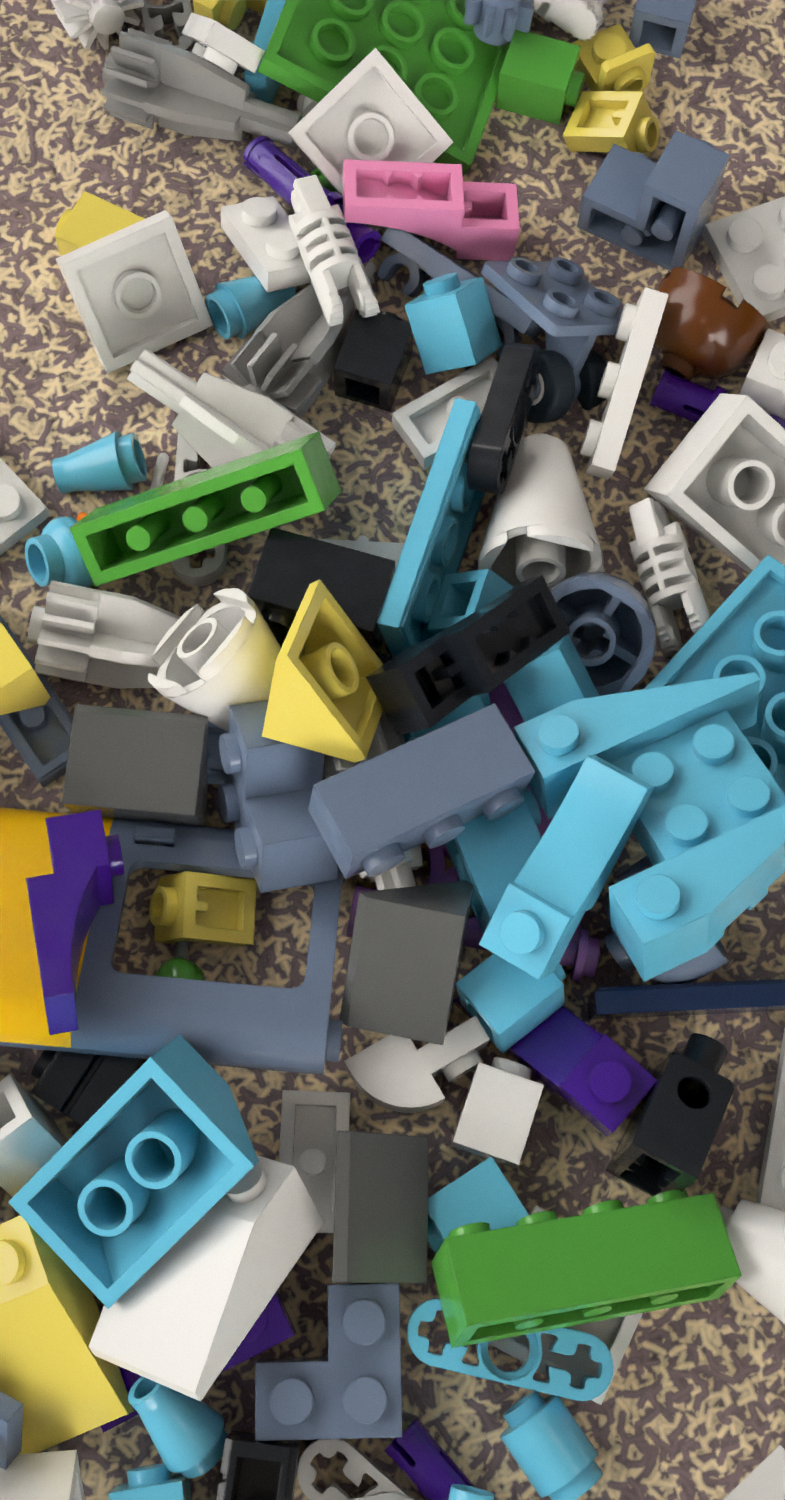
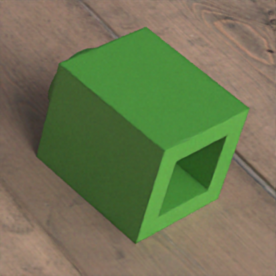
[496,29,586,125]

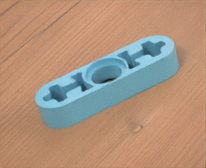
[407,1298,613,1401]

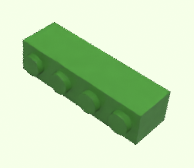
[70,431,342,587]
[431,1189,742,1348]

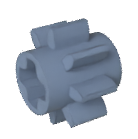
[464,0,534,46]

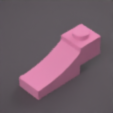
[342,159,520,261]

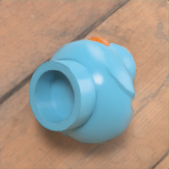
[25,512,94,588]

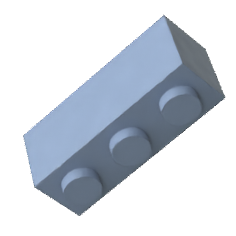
[308,703,535,879]

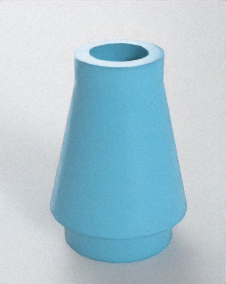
[205,276,296,339]
[52,431,147,494]
[128,1376,227,1478]

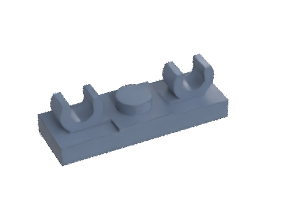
[378,227,543,357]

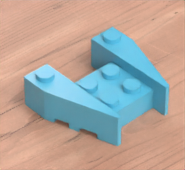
[514,672,785,982]

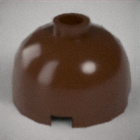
[653,267,770,381]

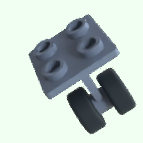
[481,257,623,423]

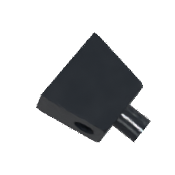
[605,1033,735,1197]

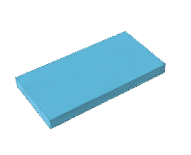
[377,398,485,658]

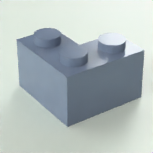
[577,130,730,271]
[218,700,338,893]
[255,1283,402,1441]

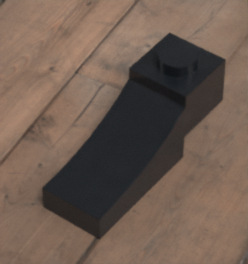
[366,575,570,735]

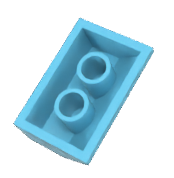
[8,1034,259,1309]

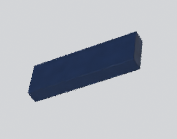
[587,979,785,1020]

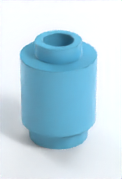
[500,1390,603,1500]

